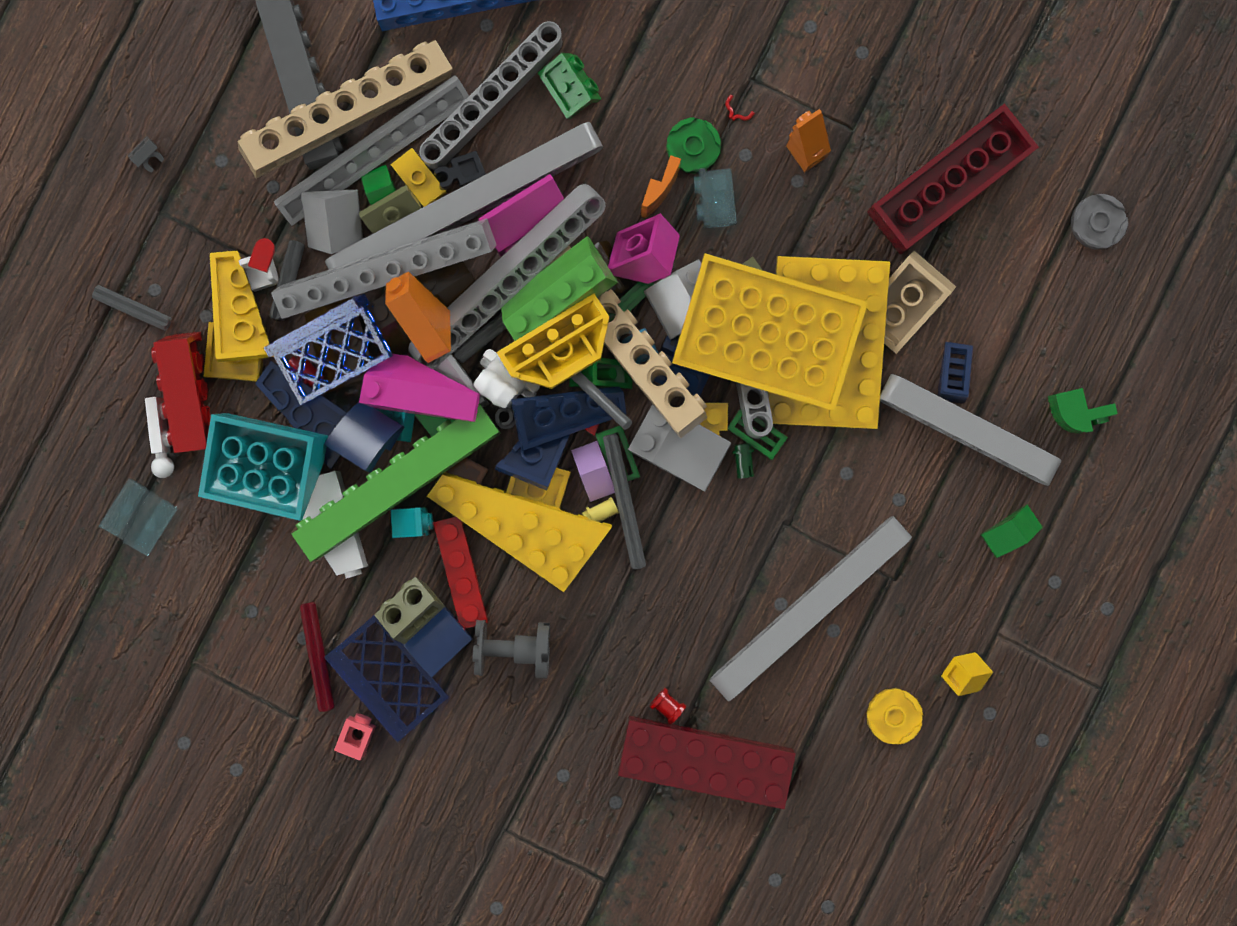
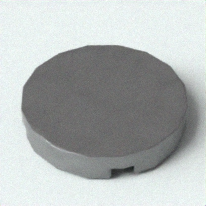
[1071,194,1128,250]

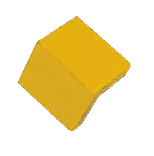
[941,652,993,696]

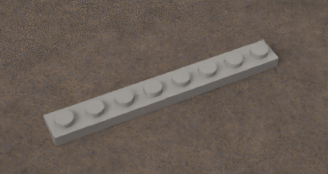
[274,75,469,226]

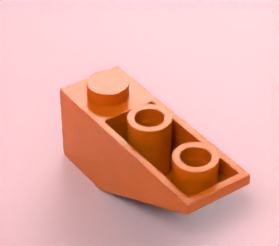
[786,109,831,173]

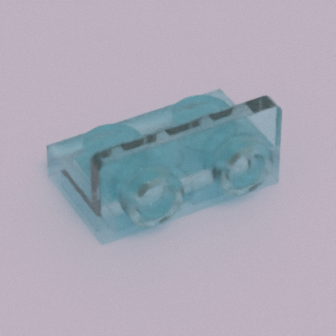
[693,168,737,228]

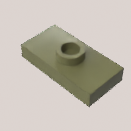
[359,185,422,234]

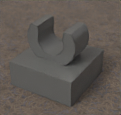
[128,136,164,172]

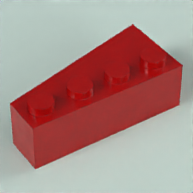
[151,331,211,453]

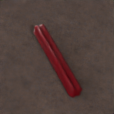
[300,602,334,712]

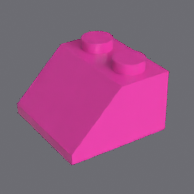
[608,213,680,284]

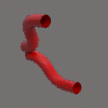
[725,94,755,121]

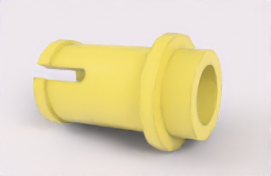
[582,497,619,522]

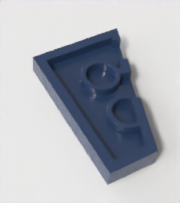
[495,434,570,490]

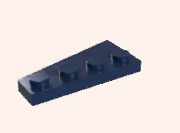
[255,361,347,469]
[511,386,627,450]

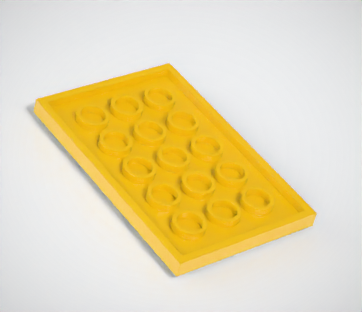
[672,253,868,411]
[768,256,890,429]

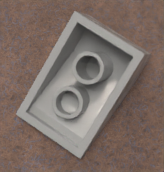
[628,404,731,492]

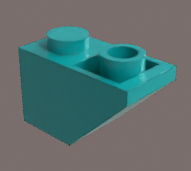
[391,508,434,538]

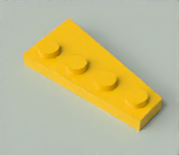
[210,250,274,362]

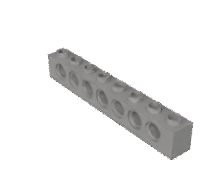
[271,218,496,319]

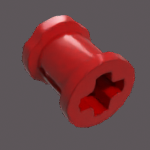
[649,688,686,725]

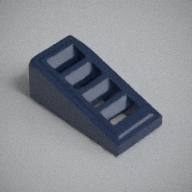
[937,342,973,404]

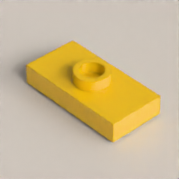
[390,148,447,207]

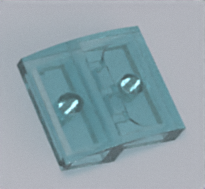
[99,478,178,556]

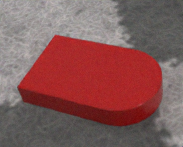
[248,238,275,273]

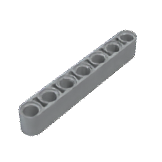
[419,21,562,170]
[880,374,1061,486]

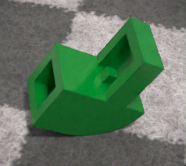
[1048,388,1118,433]

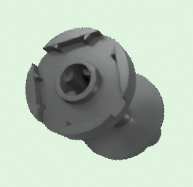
[473,620,550,679]

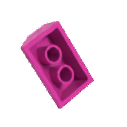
[479,174,564,257]

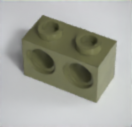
[375,577,445,645]

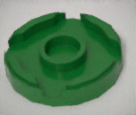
[666,117,721,174]

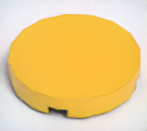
[866,688,923,745]

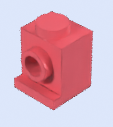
[334,713,376,760]

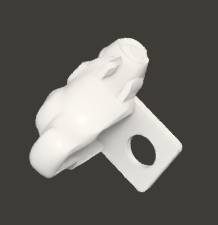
[473,349,540,408]

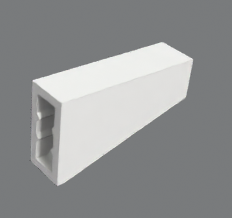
[301,471,368,578]

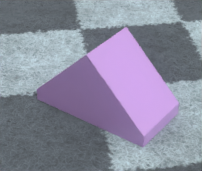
[571,441,615,502]

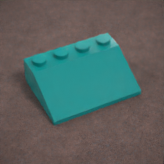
[198,413,328,521]

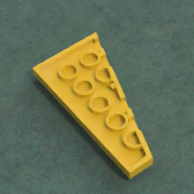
[427,472,612,592]

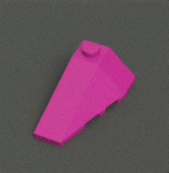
[359,353,480,422]

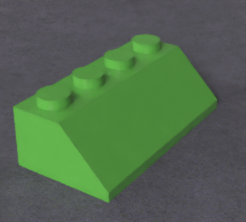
[501,236,618,341]

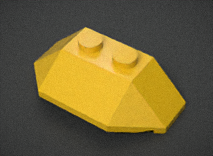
[496,293,609,389]

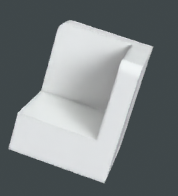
[239,256,279,292]

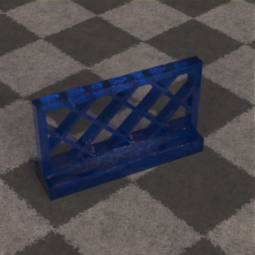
[263,294,393,405]
[324,615,449,743]

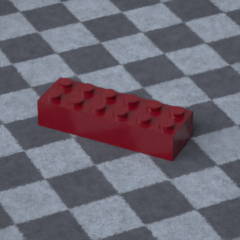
[867,103,1039,255]
[618,716,796,809]

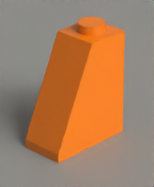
[385,271,451,363]

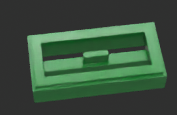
[728,408,788,460]
[596,426,640,481]

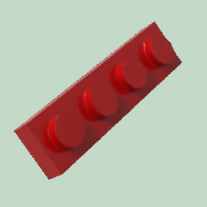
[433,517,488,629]

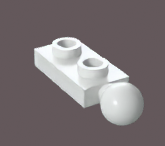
[145,397,174,478]

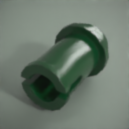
[732,443,755,478]

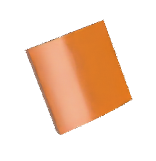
[641,155,681,218]

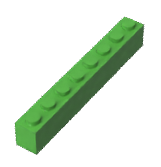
[292,404,501,562]

